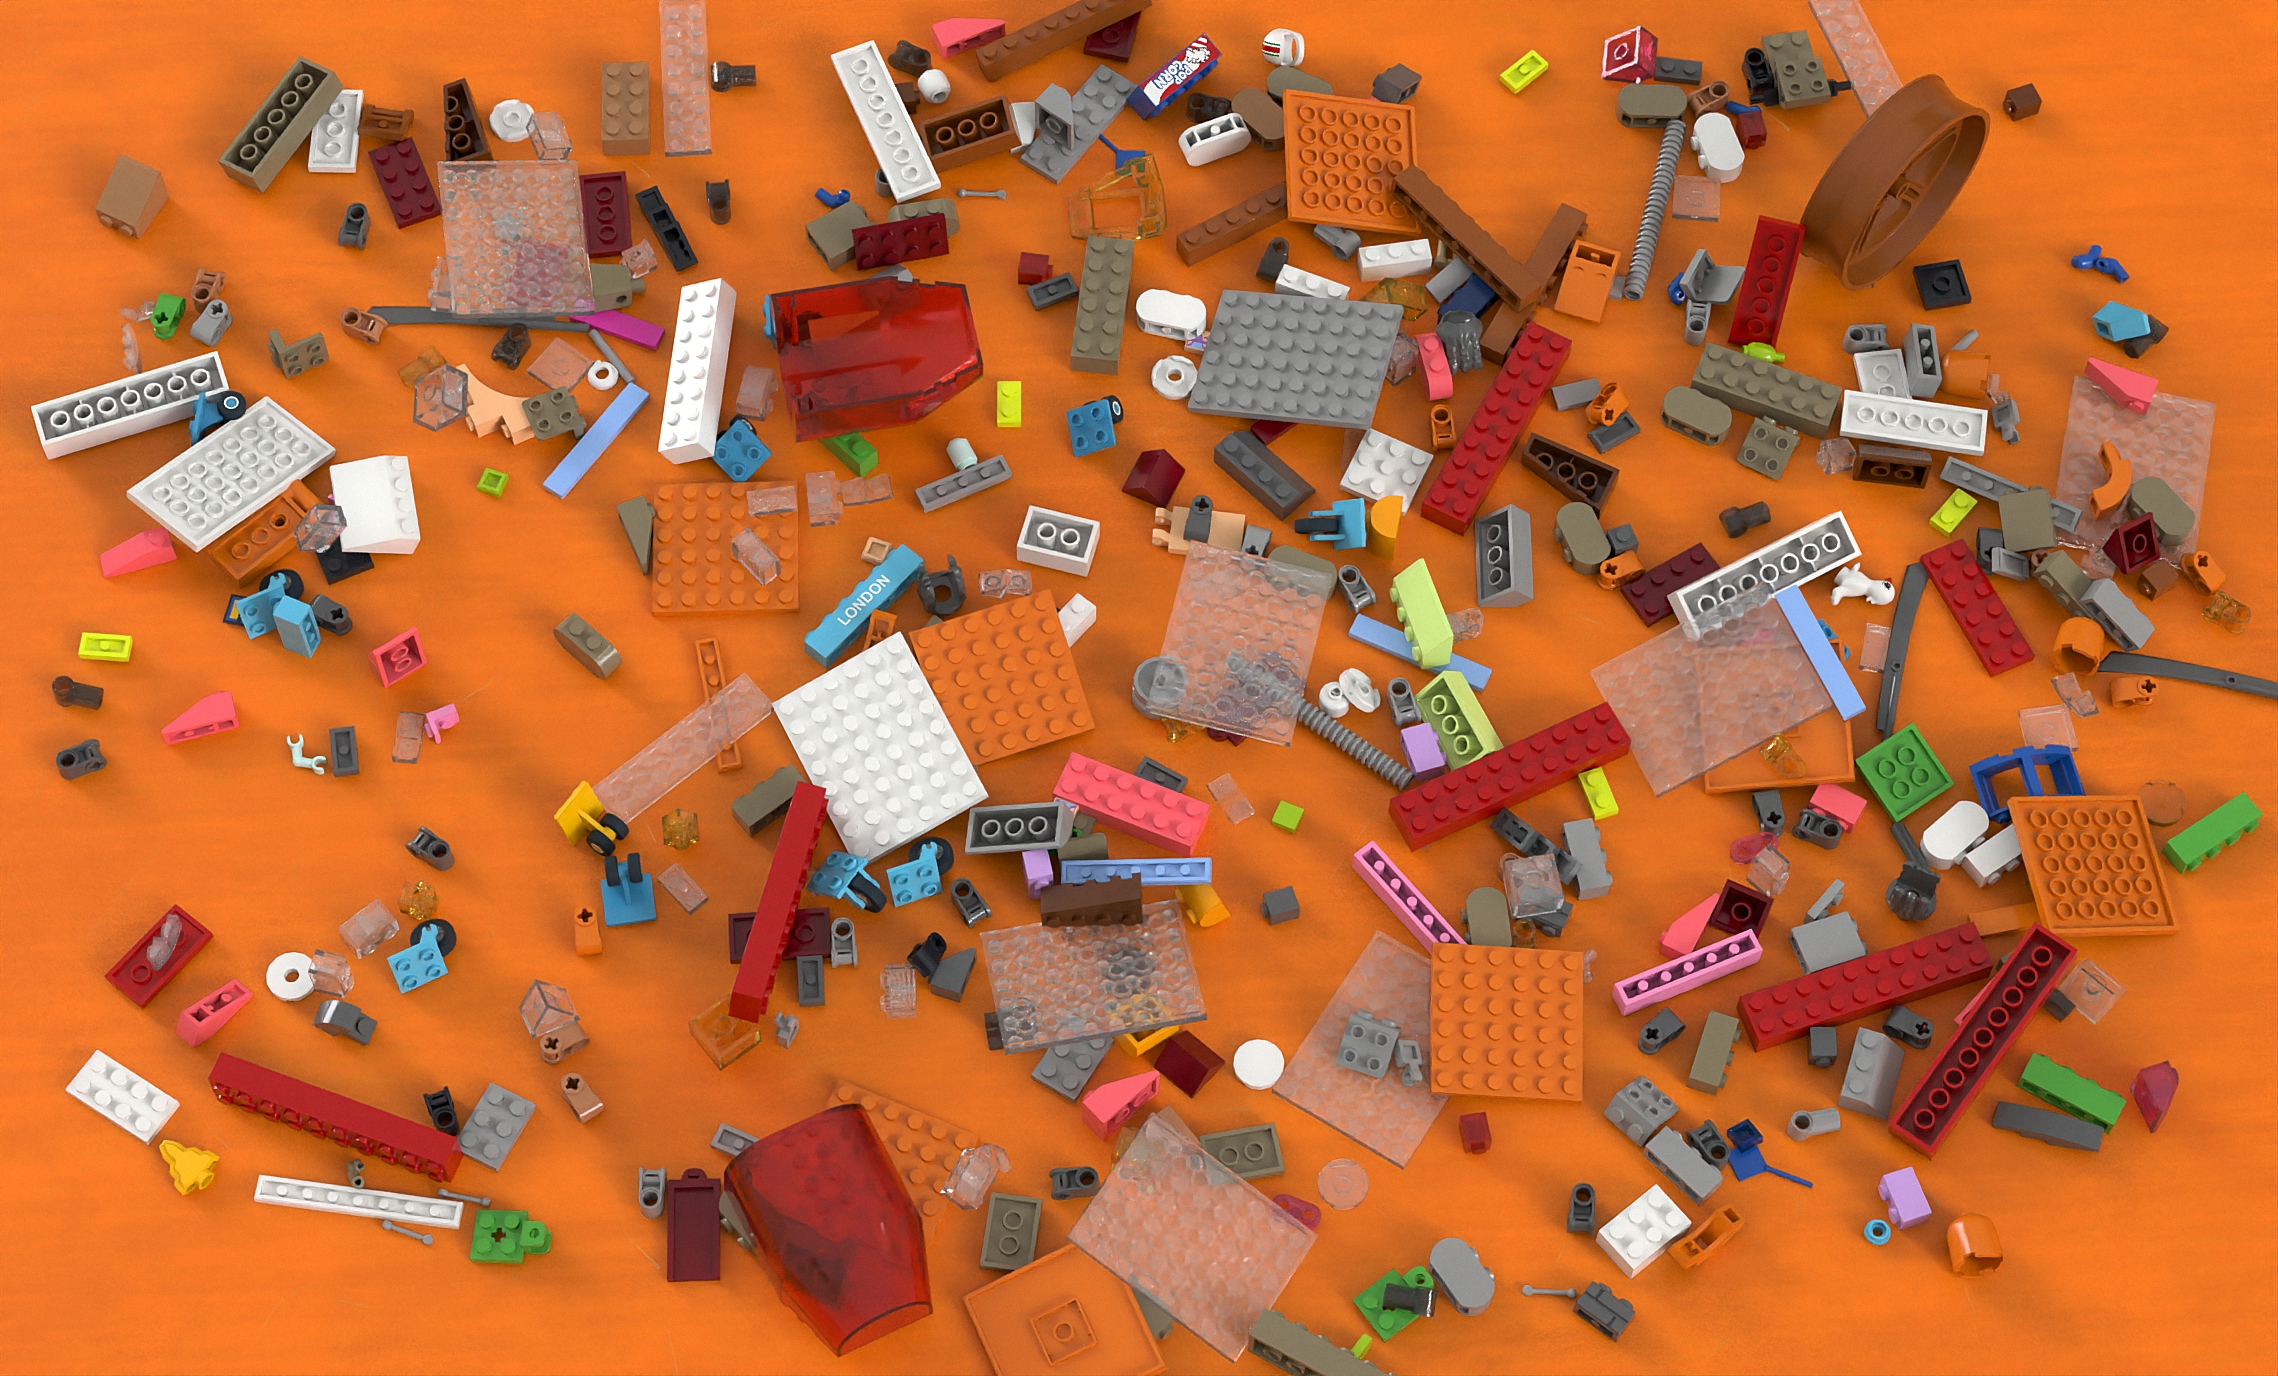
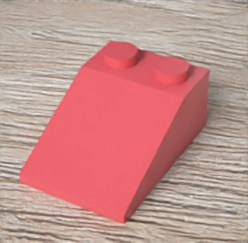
[367,627,427,689]
[1082,1070,1160,1142]

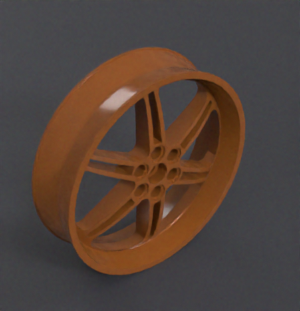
[1800,74,1990,291]

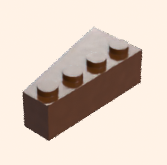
[443,78,496,182]
[1521,432,1620,521]
[1041,872,1143,928]

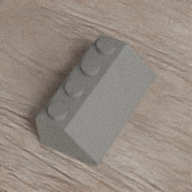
[1474,504,1534,607]
[965,801,1074,855]

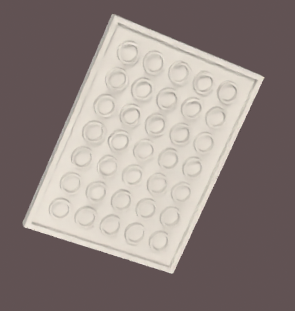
[772,631,989,867]

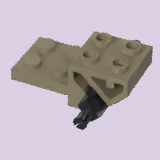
[1748,30,1851,109]

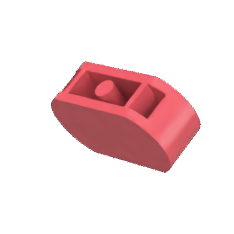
[1413,332,1453,402]

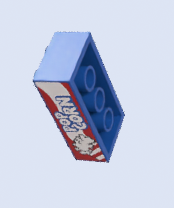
[1126,33,1222,121]

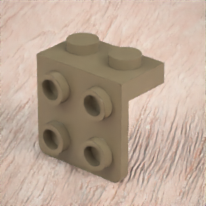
[267,329,329,379]
[522,385,587,441]
[1737,415,1802,479]
[1057,832,1109,878]

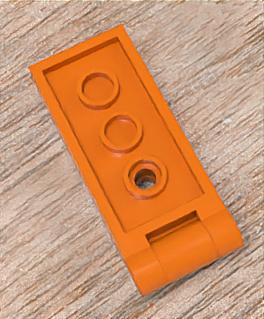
[207,479,331,589]

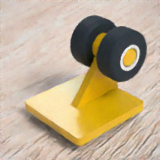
[554,781,629,857]

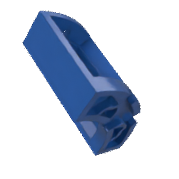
[1969,744,2086,824]

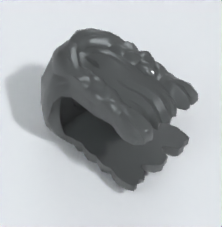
[1435,310,1483,375]
[916,555,966,616]
[1886,860,1941,922]

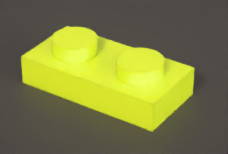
[1499,50,1549,94]
[997,381,1021,427]
[1929,488,1978,537]
[78,632,133,662]
[1577,767,1619,821]

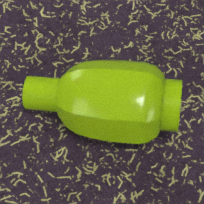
[1741,342,1785,364]

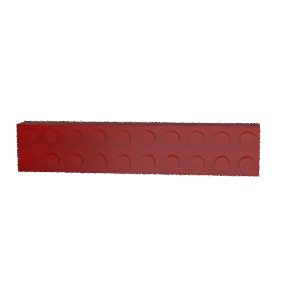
[1421,321,1572,536]
[1388,702,1631,852]
[728,781,829,1024]
[1736,921,1994,1053]
[1888,922,2078,1161]
[208,1052,464,1183]

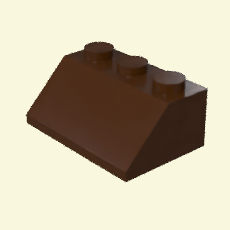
[1853,443,1932,489]

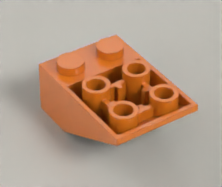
[1554,239,1621,324]

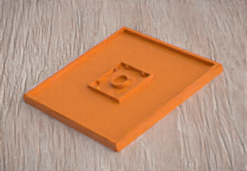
[1695,637,1855,794]
[962,1227,1168,1376]

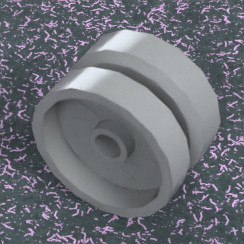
[1131,657,1187,720]

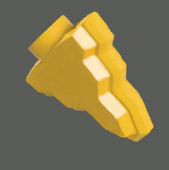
[159,1140,219,1195]

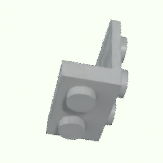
[1679,249,1746,305]
[1336,1009,1402,1078]
[1603,1076,1679,1147]

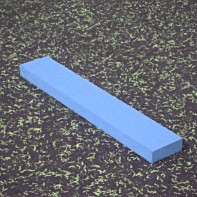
[543,382,650,500]
[1774,584,1866,721]
[1348,613,1492,693]
[1061,858,1212,886]

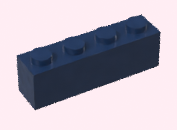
[1437,272,1500,325]

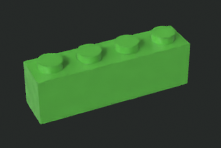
[794,391,878,479]
[2162,792,2263,874]
[2016,1053,2127,1135]

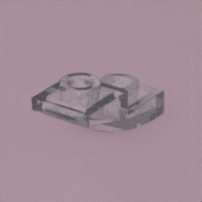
[121,323,142,375]
[839,473,894,506]
[978,569,1032,598]
[2051,672,2099,719]
[392,712,425,764]
[1206,772,1256,825]
[147,914,182,970]

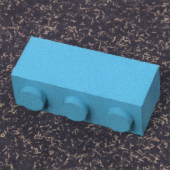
[272,595,322,659]

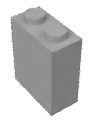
[1788,911,1868,976]

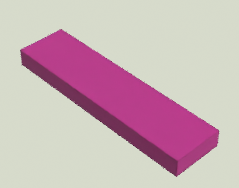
[569,298,665,351]

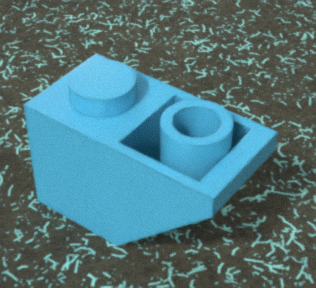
[2092,301,2151,341]

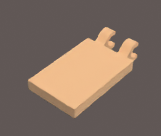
[1152,506,1245,561]

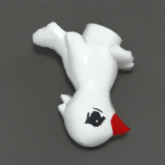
[1830,562,1895,605]

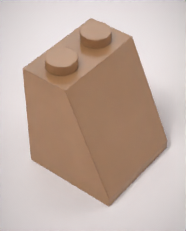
[95,154,169,239]

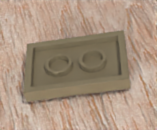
[1199,1122,1285,1187]
[979,1192,1043,1273]

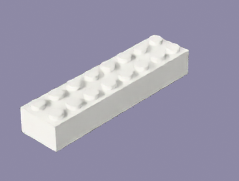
[658,278,737,465]
[31,351,230,460]
[1667,511,1862,639]

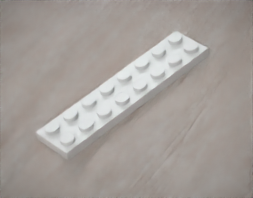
[831,40,941,203]

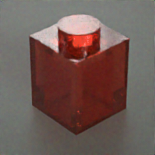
[1735,111,1768,150]
[1018,252,1053,286]
[1458,1112,1492,1155]

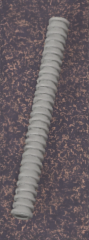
[1623,120,1687,300]
[1223,652,1414,791]

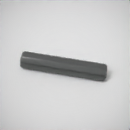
[1890,821,1933,874]

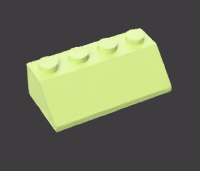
[1389,558,1454,670]
[1414,670,1504,771]

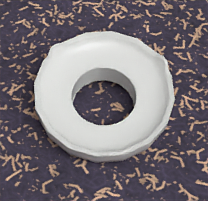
[588,360,619,390]

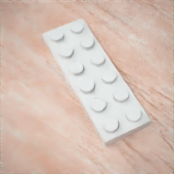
[1839,390,1988,456]

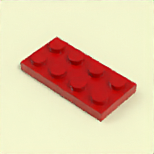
[105,904,214,1009]

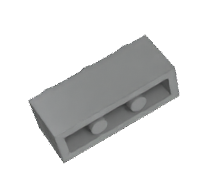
[1903,323,1942,398]
[2078,577,2156,652]
[1561,818,1613,901]
[1643,1126,1723,1207]

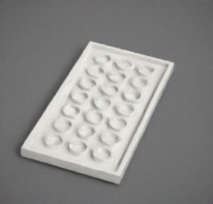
[127,396,336,552]

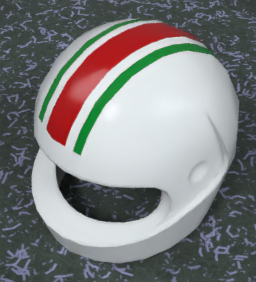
[1262,29,1305,67]

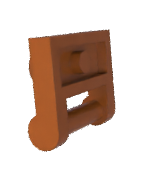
[357,104,414,141]

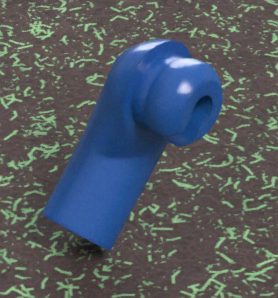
[1726,101,1762,122]
[815,188,850,208]
[2071,245,2102,270]
[2096,258,2129,283]
[1667,272,1686,305]

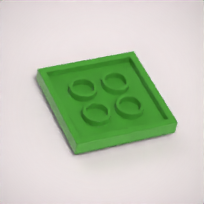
[1854,722,1955,824]

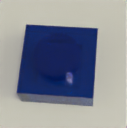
[1727,1119,1763,1154]

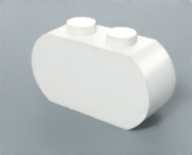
[1178,113,1251,166]
[1690,113,1745,183]
[1136,289,1206,342]
[1919,801,1989,870]

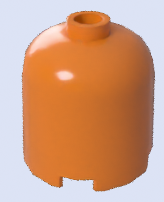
[1939,350,1991,401]
[2049,616,2105,678]
[1947,1212,2005,1279]

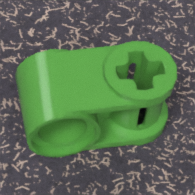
[151,293,186,340]

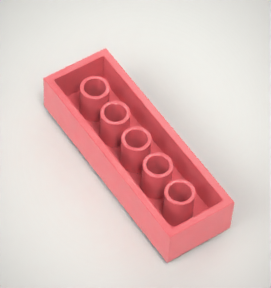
[1053,752,1210,858]

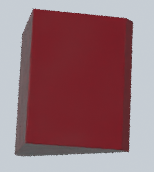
[1122,449,1185,509]
[2102,512,2160,575]
[1709,879,1774,940]
[1153,1030,1225,1098]

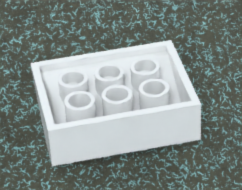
[329,455,421,554]

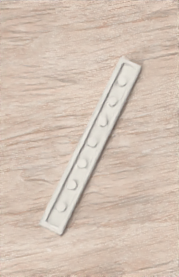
[254,1175,464,1230]

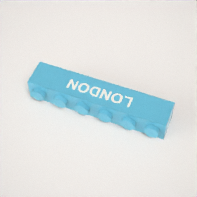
[804,543,925,669]

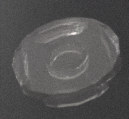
[1317,1158,1369,1210]

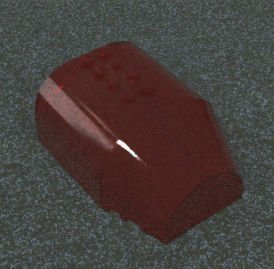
[771,276,984,443]
[724,1103,933,1358]

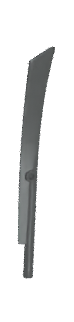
[367,306,589,333]
[1876,562,1929,743]
[2097,651,2278,700]

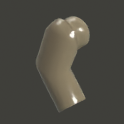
[346,1158,365,1189]

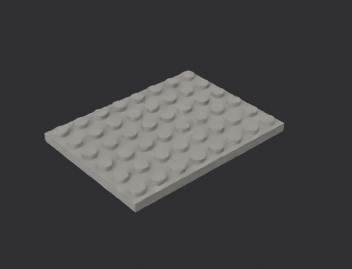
[1187,289,1404,430]

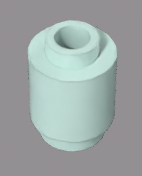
[946,438,978,471]

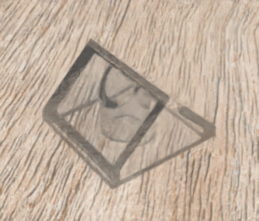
[2056,957,2128,1025]
[519,979,580,1039]

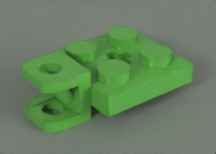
[470,1210,552,1264]
[1353,1266,1435,1343]

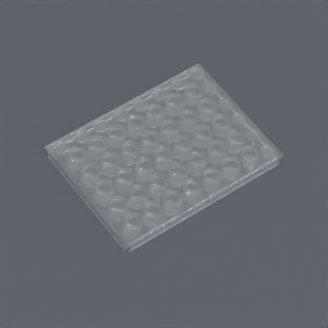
[436,160,595,319]
[2055,376,2216,569]
[1146,540,1333,747]
[1589,581,1834,798]
[980,899,1207,1055]
[1272,930,1451,1170]
[1065,1112,1318,1363]

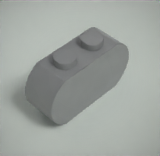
[1428,1238,1495,1316]

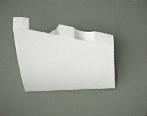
[1010,102,1036,154]

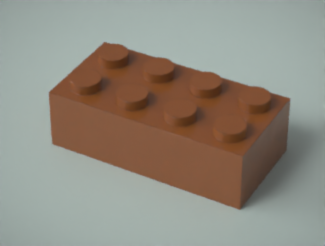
[918,94,1022,174]

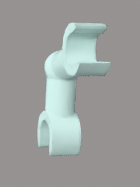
[287,734,327,774]

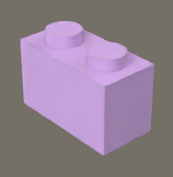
[1399,722,1447,783]
[1022,849,1053,900]
[1878,1166,1932,1231]

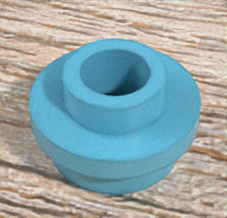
[1864,1219,1891,1245]

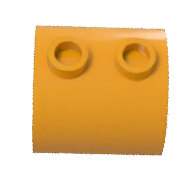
[1365,495,1404,561]
[1173,884,1231,927]
[1108,991,1179,1058]

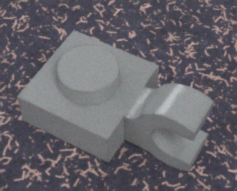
[1991,399,2020,445]
[774,1012,800,1049]
[1393,1039,1423,1087]

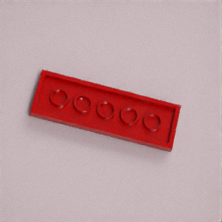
[1728,215,1806,349]
[1919,538,2035,677]

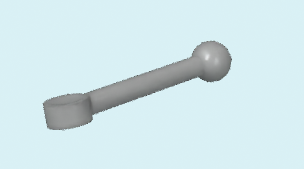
[957,188,1006,200]
[437,1189,490,1207]
[382,1220,433,1246]
[1522,1285,1577,1299]

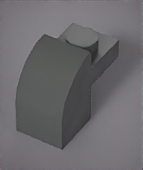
[312,1000,377,1046]

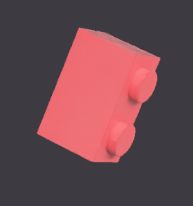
[1807,783,1867,834]

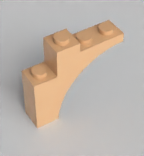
[455,363,535,445]

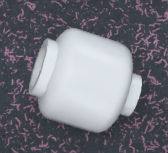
[917,69,951,104]
[1318,682,1351,718]

